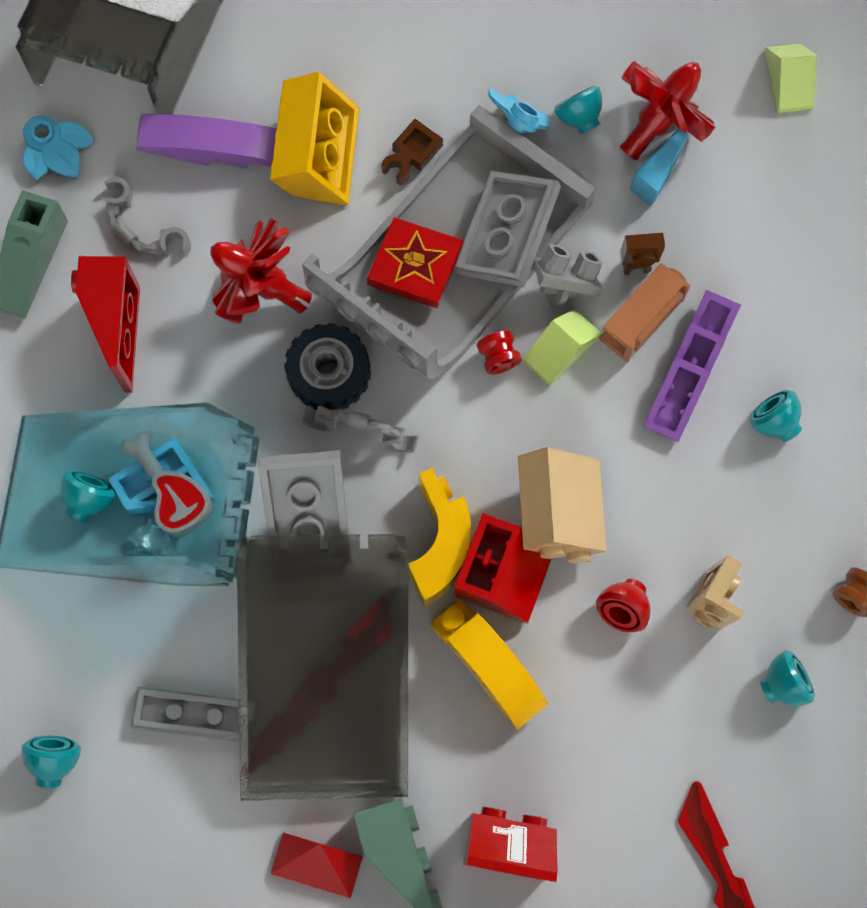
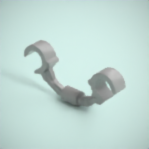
[104,177,191,257]
[302,406,419,453]

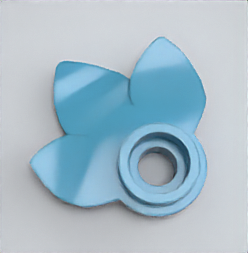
[488,88,550,134]
[23,116,93,180]

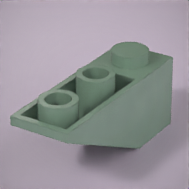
[0,190,68,318]
[353,798,443,908]

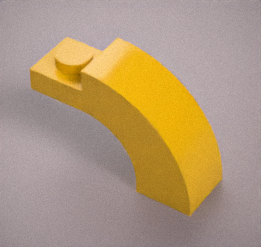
[408,468,471,607]
[430,599,548,730]

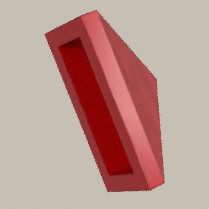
[271,832,363,898]

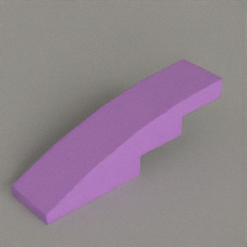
[136,114,277,168]
[643,290,741,442]

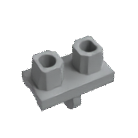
[531,244,603,307]

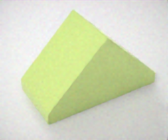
[764,43,817,113]
[523,309,602,386]

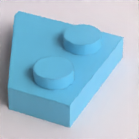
[108,437,216,514]

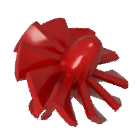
[619,61,716,161]
[210,218,312,324]

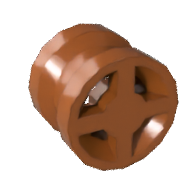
[832,567,867,617]

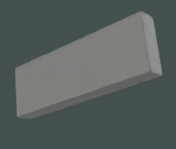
[130,687,260,743]

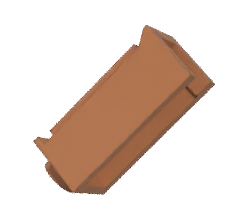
[599,263,690,363]

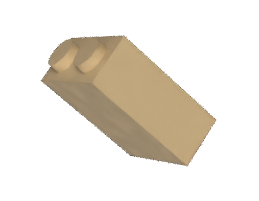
[518,447,607,563]

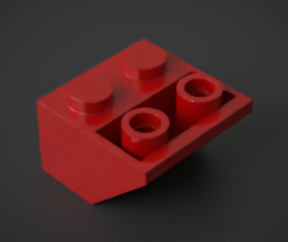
[453,513,551,624]

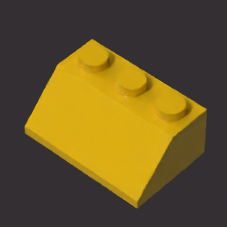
[270,72,360,206]

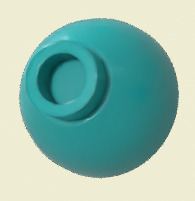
[554,86,603,134]
[750,390,802,442]
[61,471,116,522]
[760,650,815,706]
[21,735,81,788]

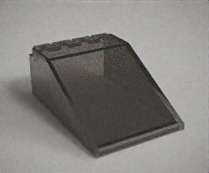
[15,0,223,115]
[237,534,408,801]

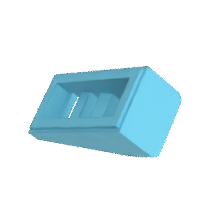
[630,128,688,206]

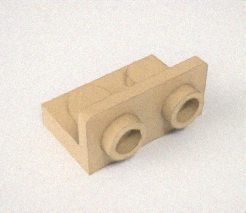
[686,555,744,630]

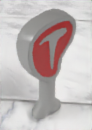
[121,431,213,537]

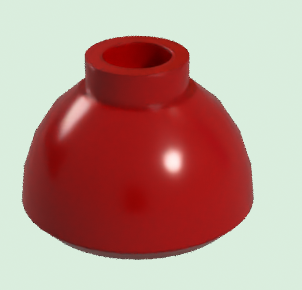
[596,579,651,632]

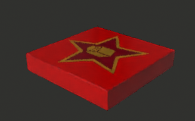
[367,217,464,309]

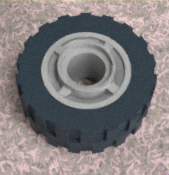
[284,323,371,410]

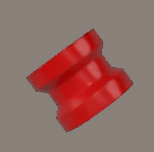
[476,330,522,375]

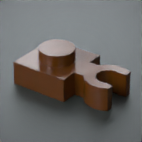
[381,119,443,185]
[620,232,665,275]

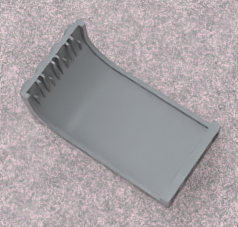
[302,105,596,379]

